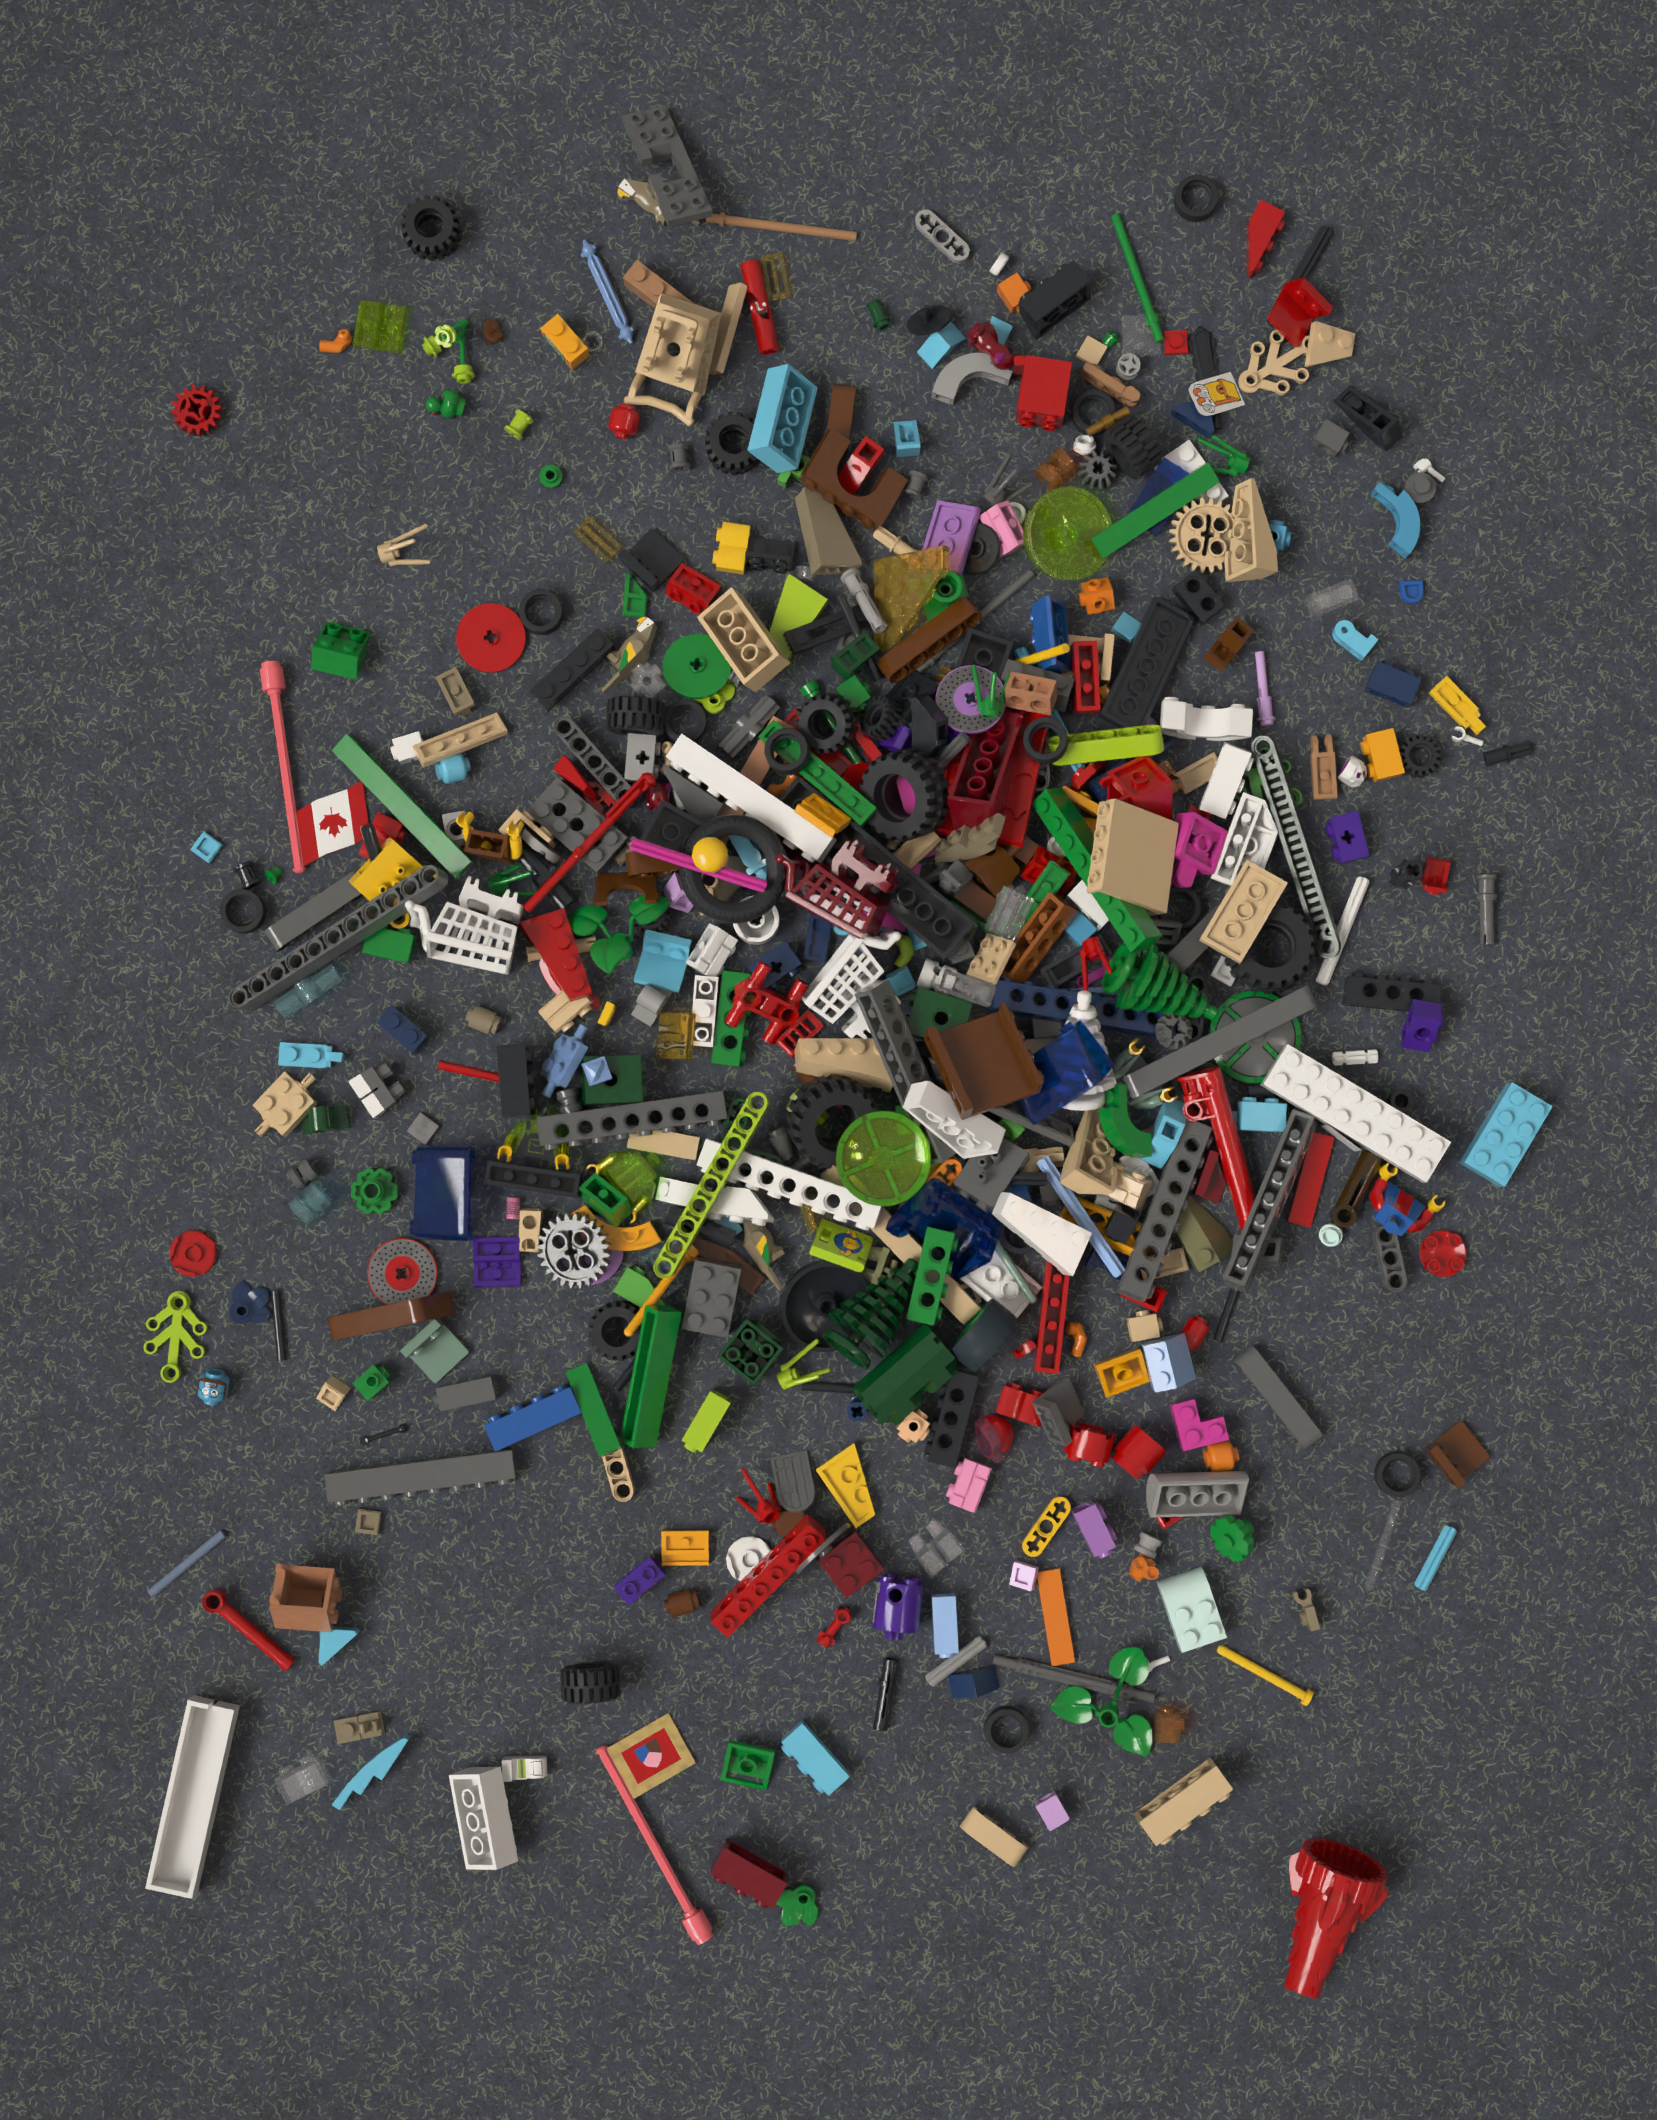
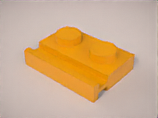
[794,793,851,838]
[661,1530,709,1566]

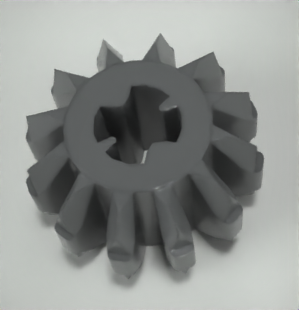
[1077,451,1117,491]

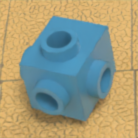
[1269,520,1292,554]

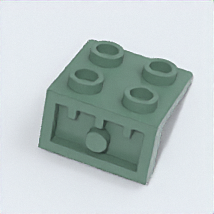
[400,1318,469,1383]

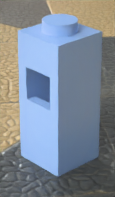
[931,1593,959,1658]

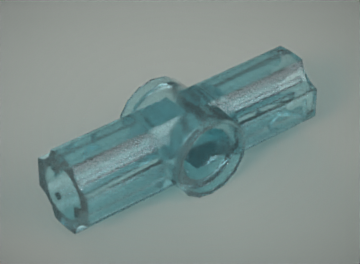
[273,964,344,1019]

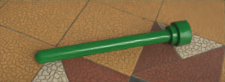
[800,680,864,764]

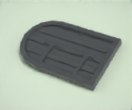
[770,1450,815,1513]

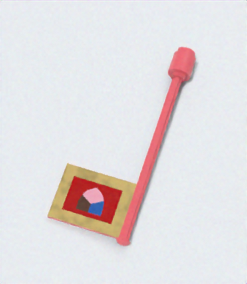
[596,1713,714,1945]

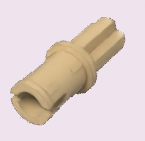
[873,526,917,562]

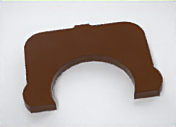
[593,872,659,906]

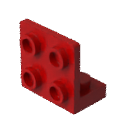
[1267,277,1333,348]

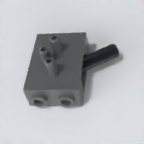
[953,1138,1047,1212]

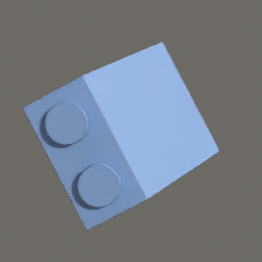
[1140,1333,1196,1392]

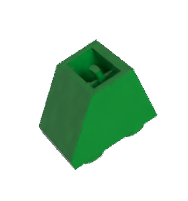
[311,621,371,680]

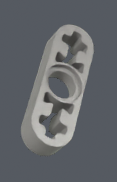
[915,210,970,264]

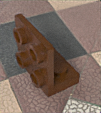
[1424,1421,1490,1488]

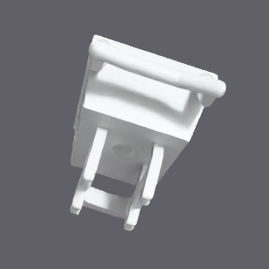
[405,876,523,975]
[802,928,901,1039]

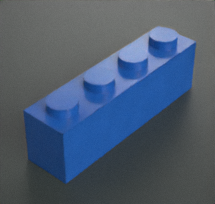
[484,1384,581,1452]

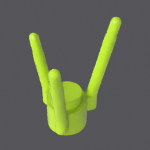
[777,1339,830,1390]

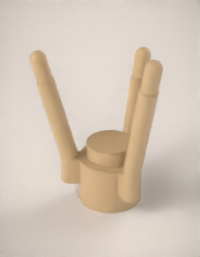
[377,524,431,567]

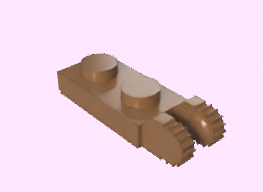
[1079,361,1141,408]
[1310,735,1337,800]

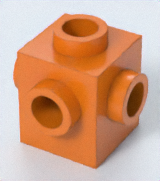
[1078,577,1115,615]

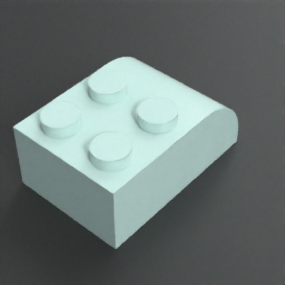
[1156,1567,1227,1653]

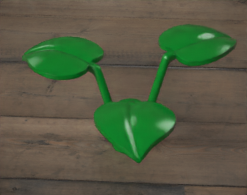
[568,895,671,974]
[1050,1646,1152,1757]

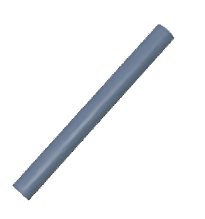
[147,1530,227,1598]

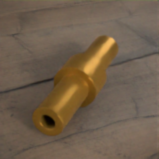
[1085,406,1130,437]

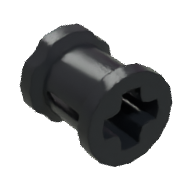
[233,861,262,890]

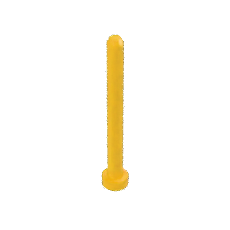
[1217,1645,1314,1706]

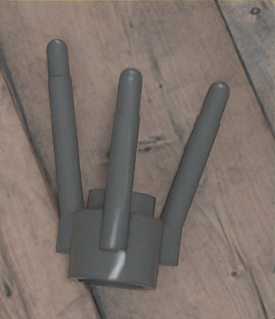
[982,454,1034,507]

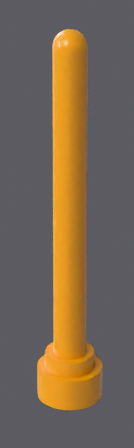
[624,1245,699,1337]

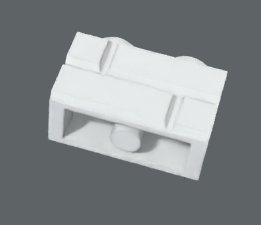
[685,923,738,977]

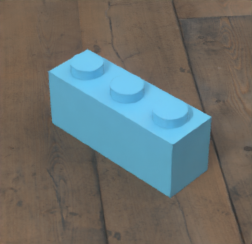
[781,1720,850,1796]

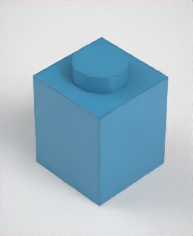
[1063,910,1097,947]

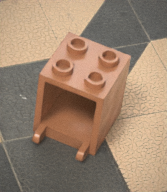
[269,1564,342,1632]

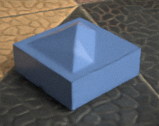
[581,1056,612,1087]

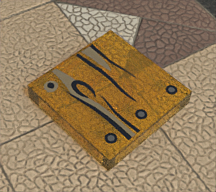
[656,1012,696,1060]

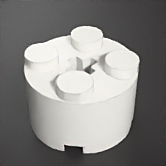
[733,896,780,945]

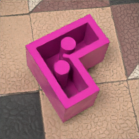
[1169,1398,1229,1451]

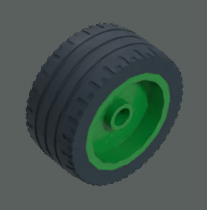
[949,1298,1018,1372]

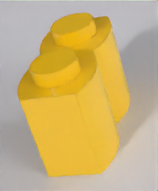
[712,522,751,575]

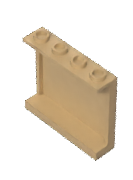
[1087,798,1179,916]

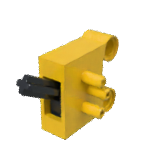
[349,823,436,929]

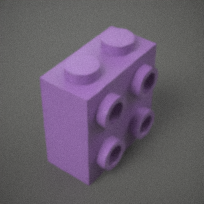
[1071,1500,1117,1558]

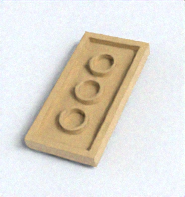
[1199,860,1288,964]

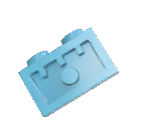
[634,929,691,992]

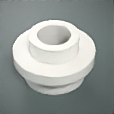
[1073,435,1096,455]

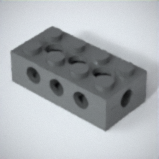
[527,777,628,875]

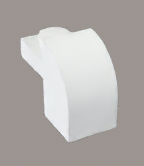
[655,1177,712,1209]

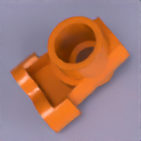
[1129,1553,1159,1582]

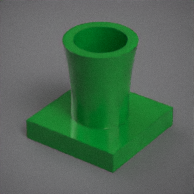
[916,570,969,622]

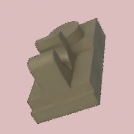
[436,667,475,717]
[334,1711,385,1744]

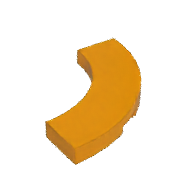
[571,1205,662,1251]

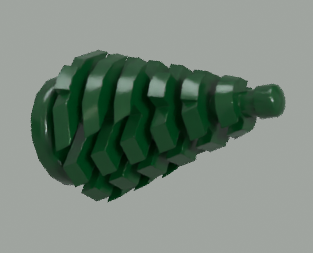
[822,1258,918,1370]

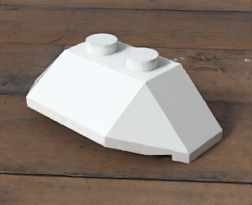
[1211,792,1278,886]

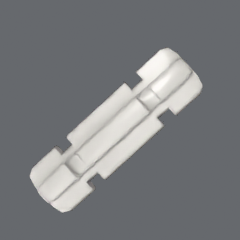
[1332,1049,1378,1066]

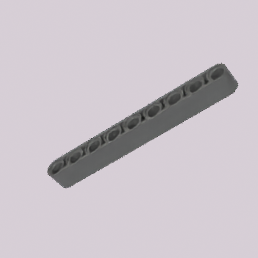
[1122,985,1318,1099]

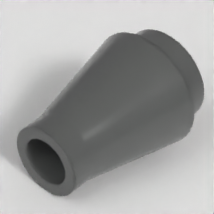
[768,1125,794,1161]

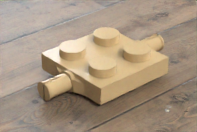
[252,1071,318,1138]

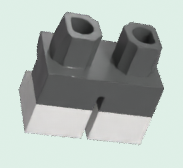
[348,1063,406,1119]

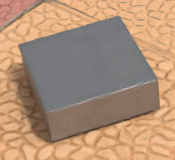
[407,1112,440,1145]

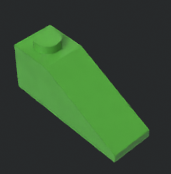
[613,1265,666,1308]

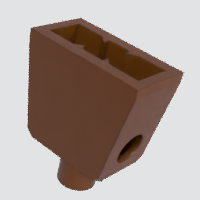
[964,844,1021,900]

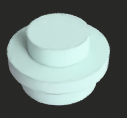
[1319,1223,1343,1246]

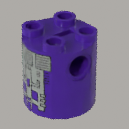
[872,1573,924,1640]

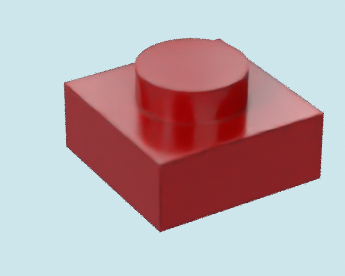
[1163,330,1188,356]

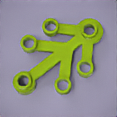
[143,1291,208,1383]

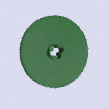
[662,634,732,699]

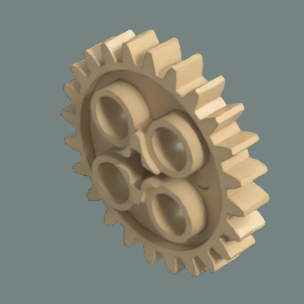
[1169,497,1234,574]

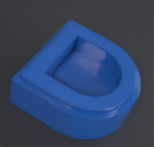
[1399,580,1424,605]

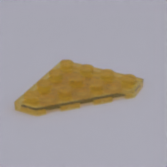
[874,545,949,652]

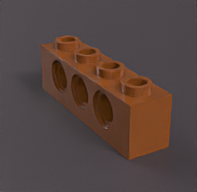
[1002,892,1078,984]

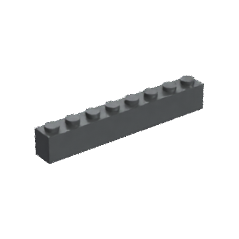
[324,1449,517,1506]

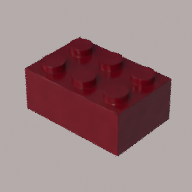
[711,1838,788,1909]

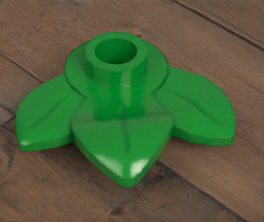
[776,1884,818,1926]

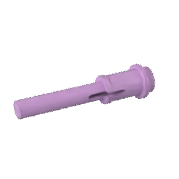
[1255,651,1276,726]

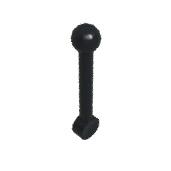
[360,1424,407,1446]

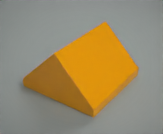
[1094,1348,1150,1398]

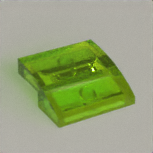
[353,301,409,354]

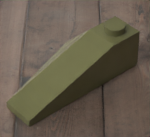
[1153,1184,1233,1272]

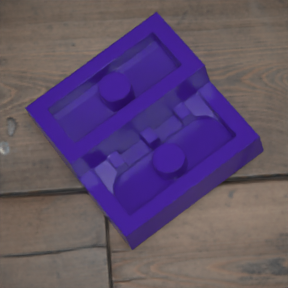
[473,1237,521,1288]

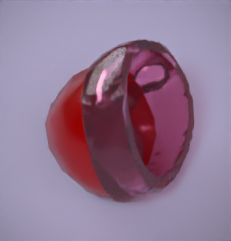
[975,1415,1014,1463]

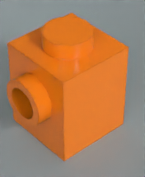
[997,273,1032,314]

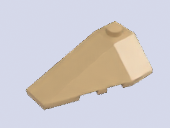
[1059,1107,1118,1194]

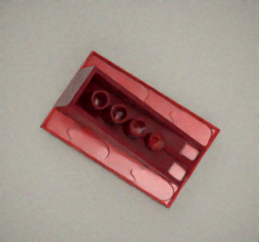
[934,701,1052,848]

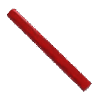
[438,1060,499,1082]

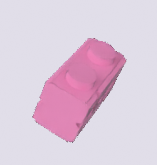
[979,500,1030,558]
[946,1457,992,1513]

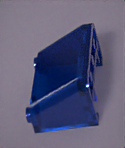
[1019,1019,1115,1125]
[410,1146,475,1241]
[885,1178,1000,1281]

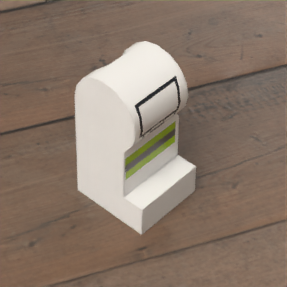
[502,1756,548,1782]

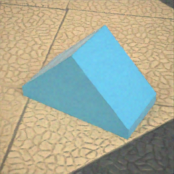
[917,322,966,369]
[893,420,920,457]
[319,1626,360,1666]

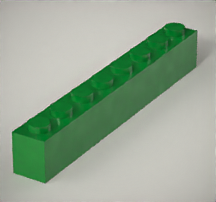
[1032,788,1162,952]

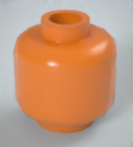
[1203,1441,1239,1472]

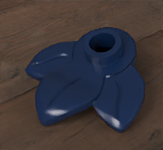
[230,1280,272,1324]

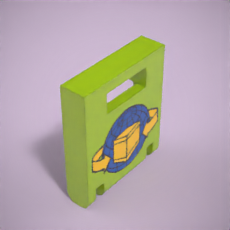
[809,1219,873,1272]

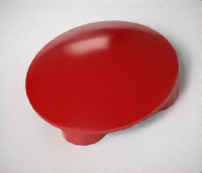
[1419,1230,1467,1277]

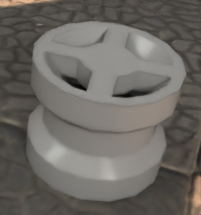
[1116,353,1141,380]
[1133,1531,1163,1559]

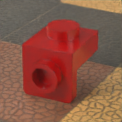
[1421,856,1451,895]

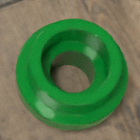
[539,465,562,488]

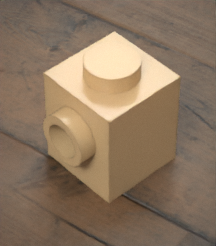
[1126,1310,1163,1342]

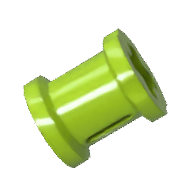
[504,409,534,440]

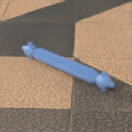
[581,240,635,344]

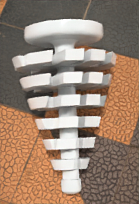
[1043,990,1117,1111]

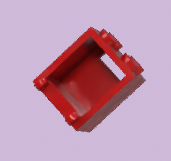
[1011,355,1072,431]
[1100,756,1173,820]

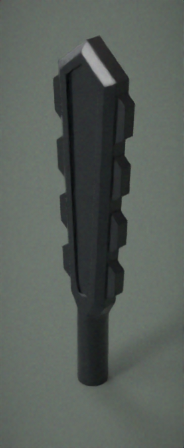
[1188,326,1221,430]

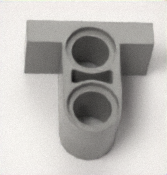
[631,984,673,1027]

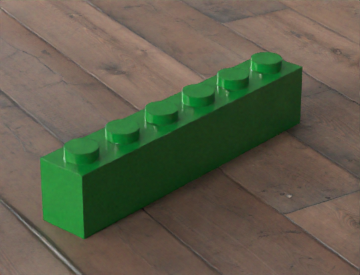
[620,1305,682,1448]

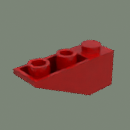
[1247,199,1285,278]
[833,436,884,510]

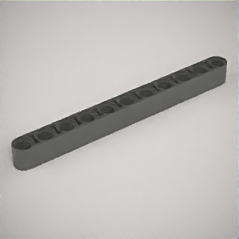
[229,865,449,1011]

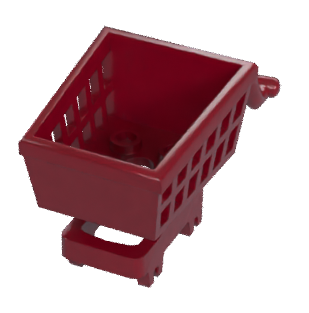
[775,840,900,939]

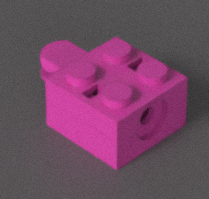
[1171,812,1228,888]

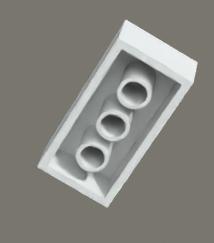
[449,1767,518,1870]

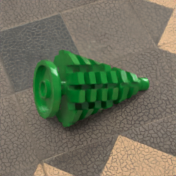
[1102,942,1218,1020]

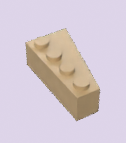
[795,1038,893,1092]

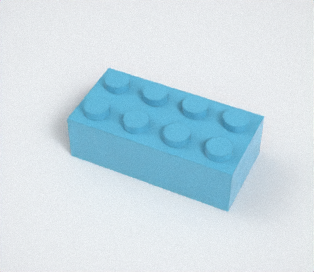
[747,364,818,473]
[1459,1082,1553,1187]

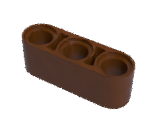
[827,383,856,452]
[625,851,679,879]

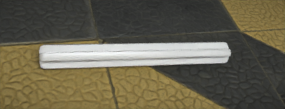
[1316,876,1369,986]

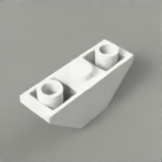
[690,975,719,1047]
[700,1186,774,1226]

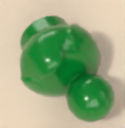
[426,390,466,418]

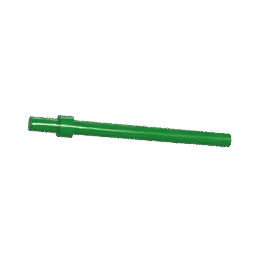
[1111,213,1165,344]

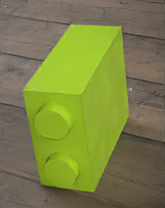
[681,1389,732,1453]

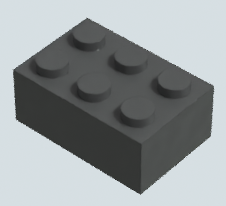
[682,1256,743,1338]

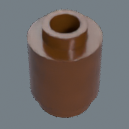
[664,1589,700,1617]

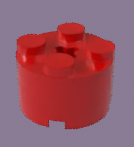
[1063,1422,1116,1468]

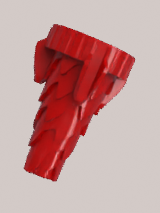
[1284,1838,1388,1999]

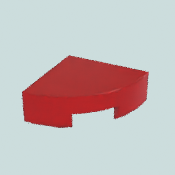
[1012,1339,1037,1359]

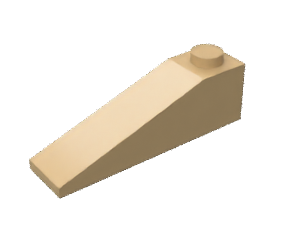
[1224,478,1278,582]

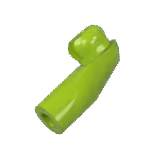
[894,934,914,968]

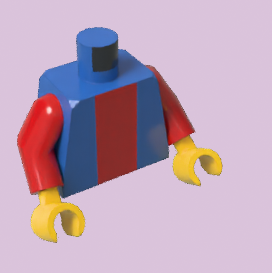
[1370,1163,1445,1236]

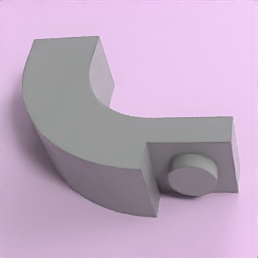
[931,353,1012,405]

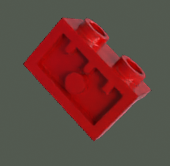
[665,563,721,615]
[1020,846,1076,896]

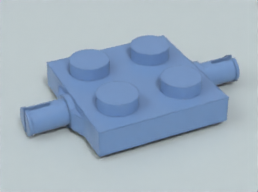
[540,1024,588,1098]

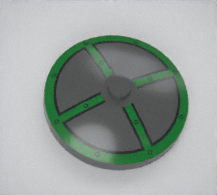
[1208,991,1302,1084]

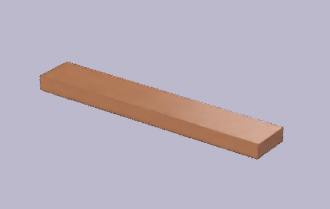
[714,716,794,846]

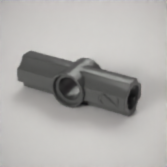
[718,695,780,759]

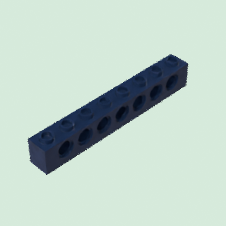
[988,978,1177,1039]

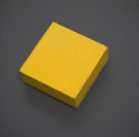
[598,1002,616,1027]

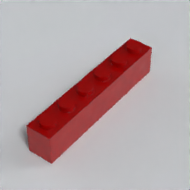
[1033,1259,1070,1374]

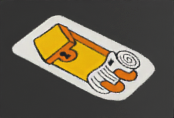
[1189,372,1245,416]

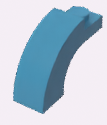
[1371,482,1420,559]

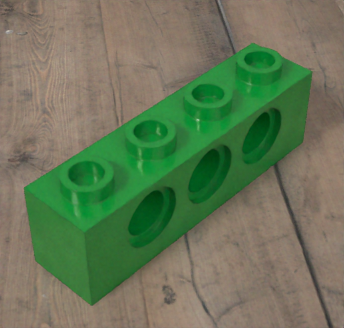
[711,971,751,1068]
[906,1226,959,1326]

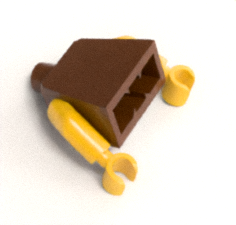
[456,811,524,865]

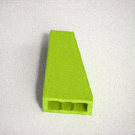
[769,574,828,672]

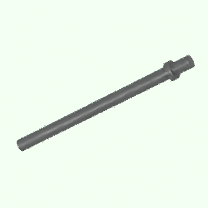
[916,569,1035,673]

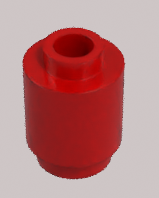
[1180,1315,1210,1352]

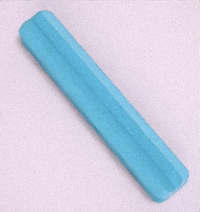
[1415,1525,1457,1591]

